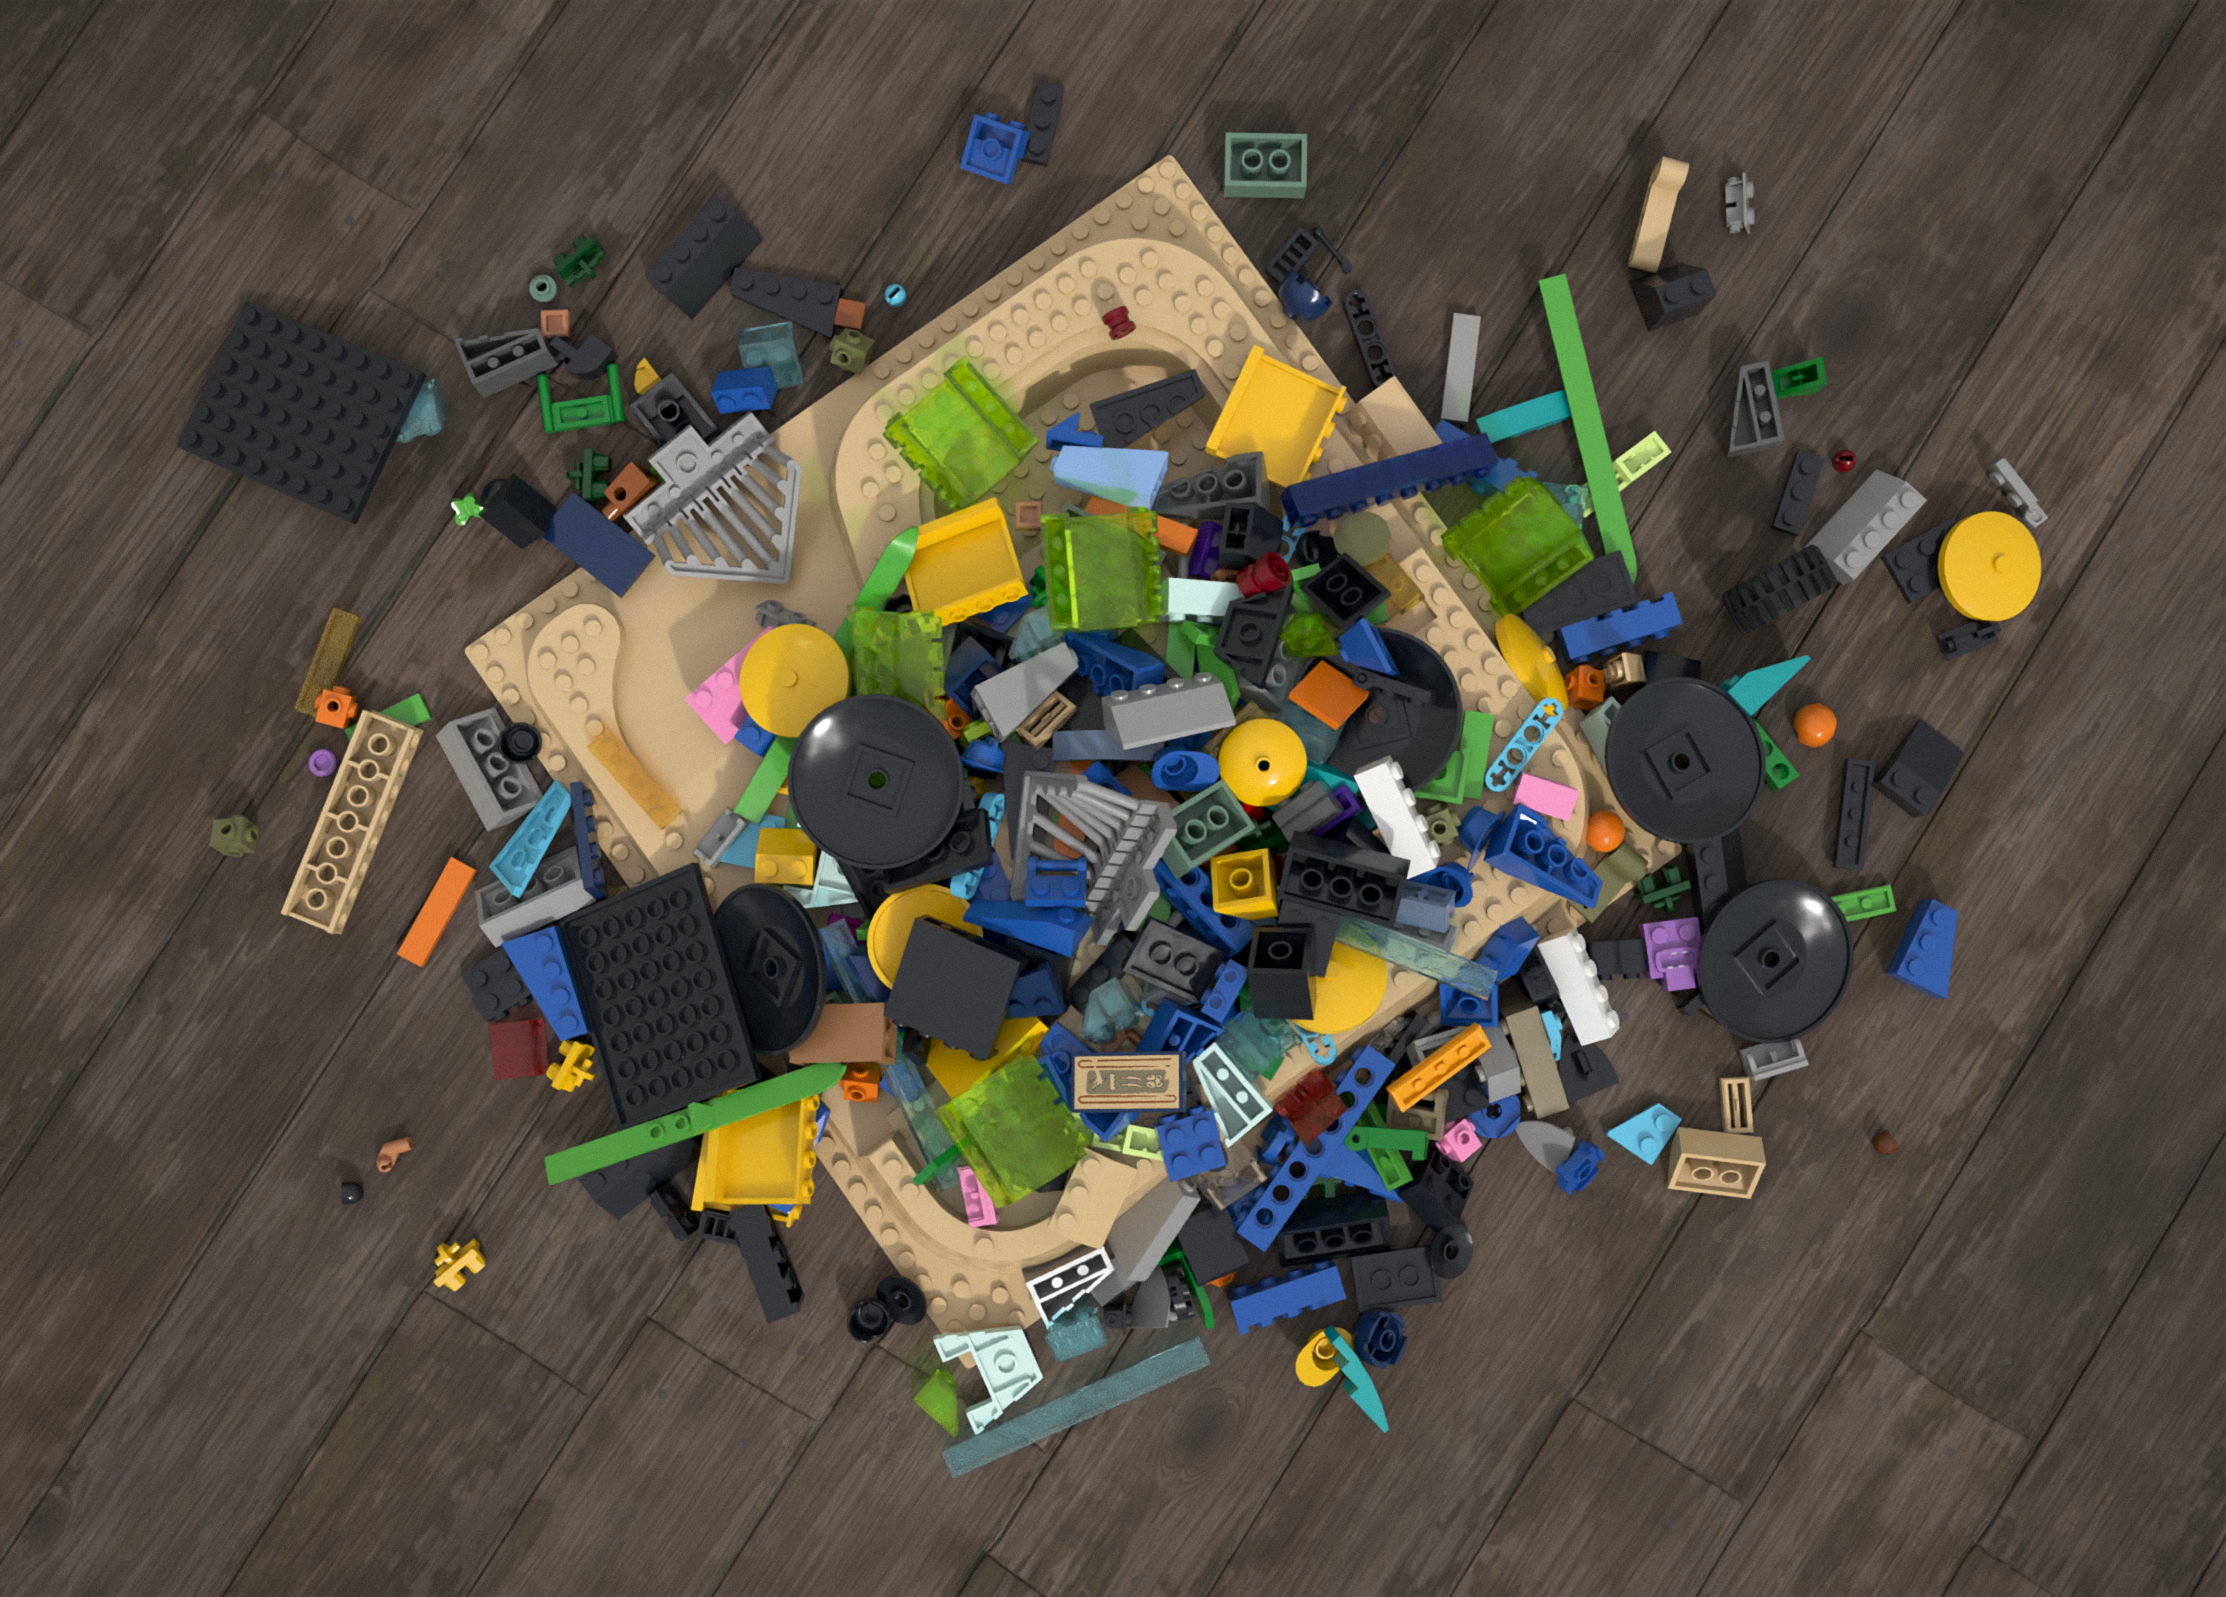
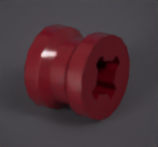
[1102,306,1136,340]

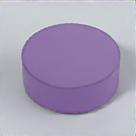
[309,749,339,777]

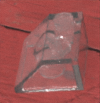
[1190,1138,1267,1211]

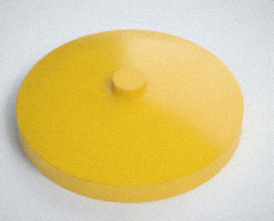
[1938,511,2041,622]
[1495,613,1568,716]
[739,624,852,738]
[867,884,984,990]
[1290,921,1387,1034]

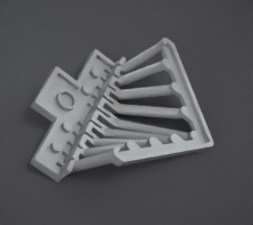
[623,411,802,584]
[1010,771,1177,946]

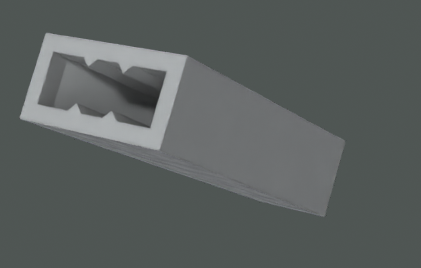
[970,642,1079,744]
[1107,1176,1201,1282]

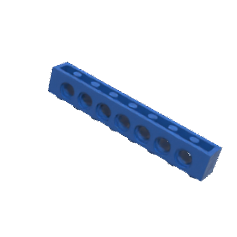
[1081,760,1255,962]
[1235,1044,1396,1252]

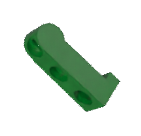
[1750,716,1800,793]
[1344,1125,1428,1160]

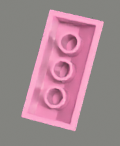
[684,625,773,745]

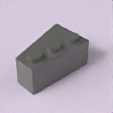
[454,328,558,398]
[1726,361,1785,458]

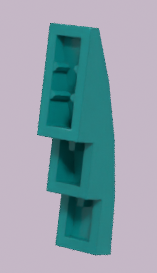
[1476,389,1571,446]
[1324,1324,1389,1433]

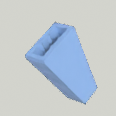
[1050,445,1169,513]

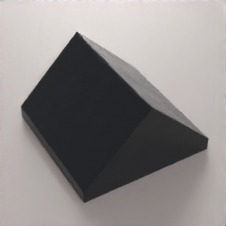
[478,472,557,549]
[952,619,1018,671]

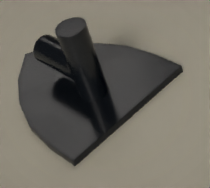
[1558,1034,1619,1104]

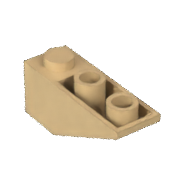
[1601,653,1646,691]

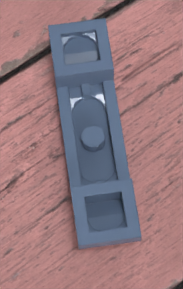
[1052,730,1166,761]

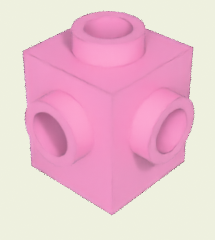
[1435,1118,1482,1162]

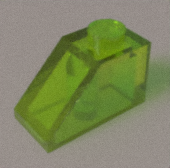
[1280,612,1340,658]
[913,1369,960,1438]

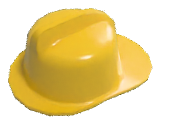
[1295,1327,1355,1387]

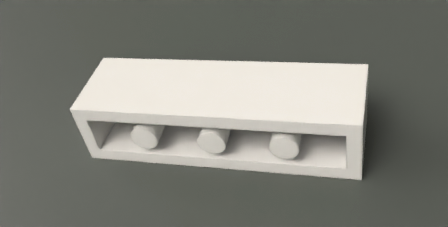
[1354,755,1441,879]
[1537,927,1620,1046]

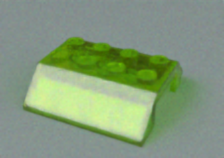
[882,356,1039,511]
[1440,475,1595,617]
[1040,506,1166,633]
[846,605,947,721]
[933,1054,1091,1209]

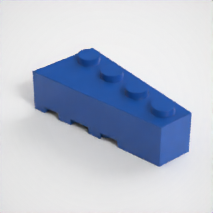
[1425,419,1538,512]
[1555,591,1683,665]
[501,926,590,1041]
[1227,1259,1346,1335]

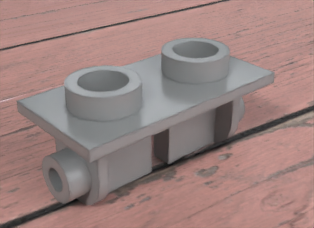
[1725,173,1755,234]
[755,600,816,629]

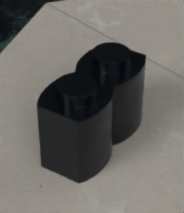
[1585,939,1647,981]

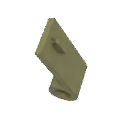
[1567,839,1649,924]

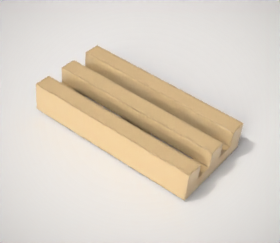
[1016,690,1077,750]
[1719,1076,1754,1134]

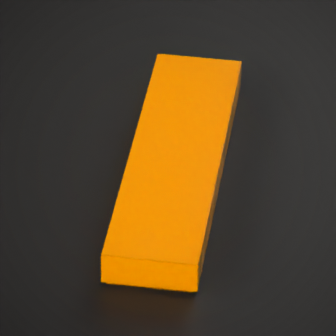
[1386,1022,1492,1113]

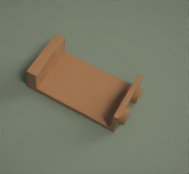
[788,1003,897,1066]

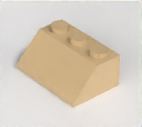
[1346,376,1443,481]
[1667,1127,1766,1199]
[1047,1144,1138,1250]

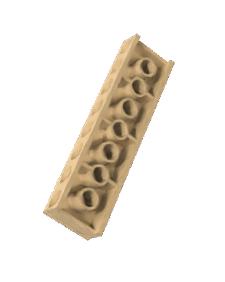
[281,710,424,934]

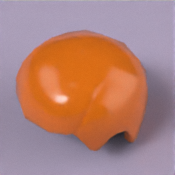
[1793,703,1837,748]
[1586,810,1625,852]

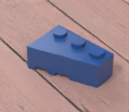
[1885,899,1958,999]
[1135,996,1224,1064]

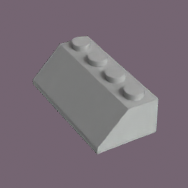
[1803,469,1927,585]
[1234,585,1319,715]
[1101,672,1236,750]
[436,707,543,831]
[475,845,597,948]

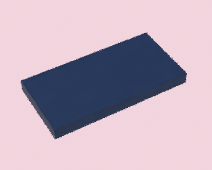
[543,492,655,599]

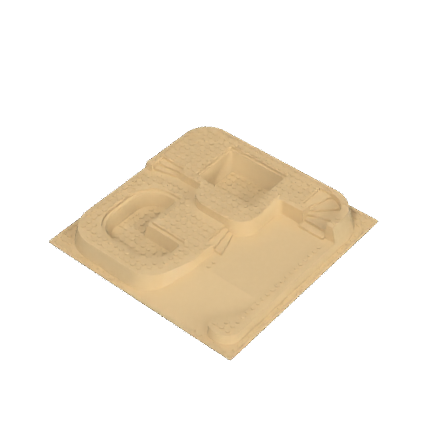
[465,155,1682,1368]

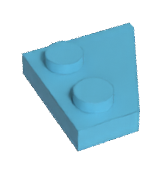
[720,814,786,869]
[1539,1009,1562,1061]
[1605,1103,1682,1165]

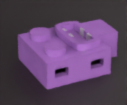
[1638,917,1701,991]

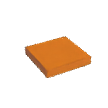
[1288,660,1369,730]

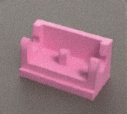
[1511,770,1579,821]
[957,1161,1000,1227]

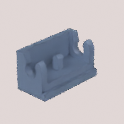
[1395,880,1456,933]

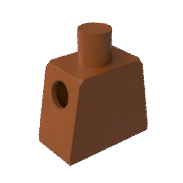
[601,461,661,522]

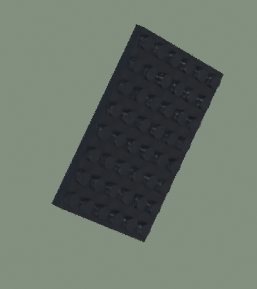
[176,300,427,524]
[558,863,762,1132]

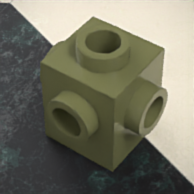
[830,328,876,375]
[1418,802,1462,846]
[210,815,259,857]

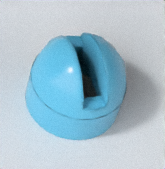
[884,284,907,308]

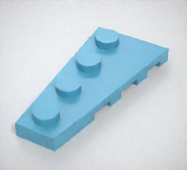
[489,780,572,898]

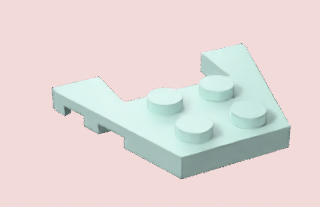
[783,823,859,909]
[933,1325,1043,1435]

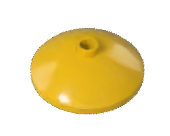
[1218,718,1307,807]

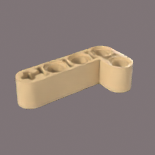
[1628,156,1689,273]

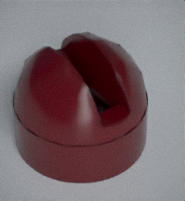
[1832,450,1856,473]

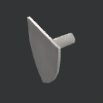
[1515,1120,1576,1175]
[1128,1264,1177,1328]

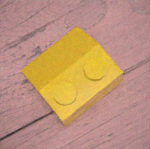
[754,828,817,886]
[1210,848,1279,920]

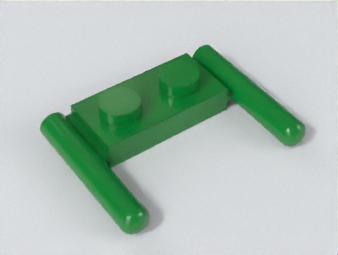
[537,363,625,434]

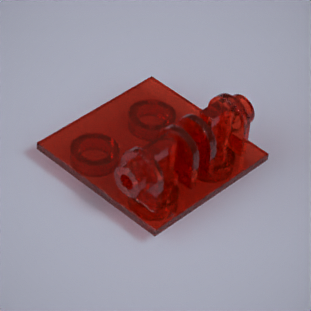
[489,1018,550,1080]
[1275,1068,1348,1147]

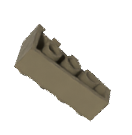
[1498,992,1569,1119]

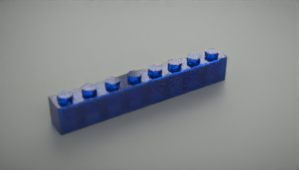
[1279,432,1498,528]

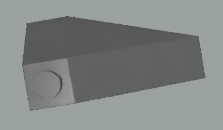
[1152,451,1270,520]

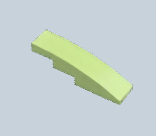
[1563,431,1671,521]
[1062,1110,1163,1161]

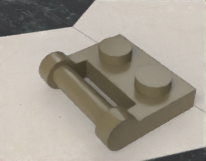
[1386,1079,1448,1141]

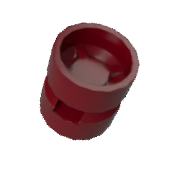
[1236,551,1291,598]

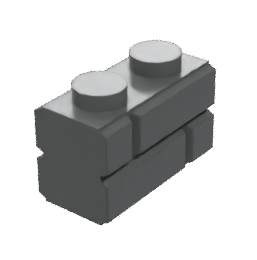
[1272,780,1344,843]

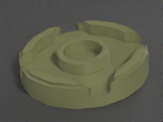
[1334,512,1391,566]

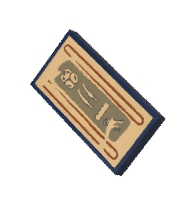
[1071,1051,1186,1113]

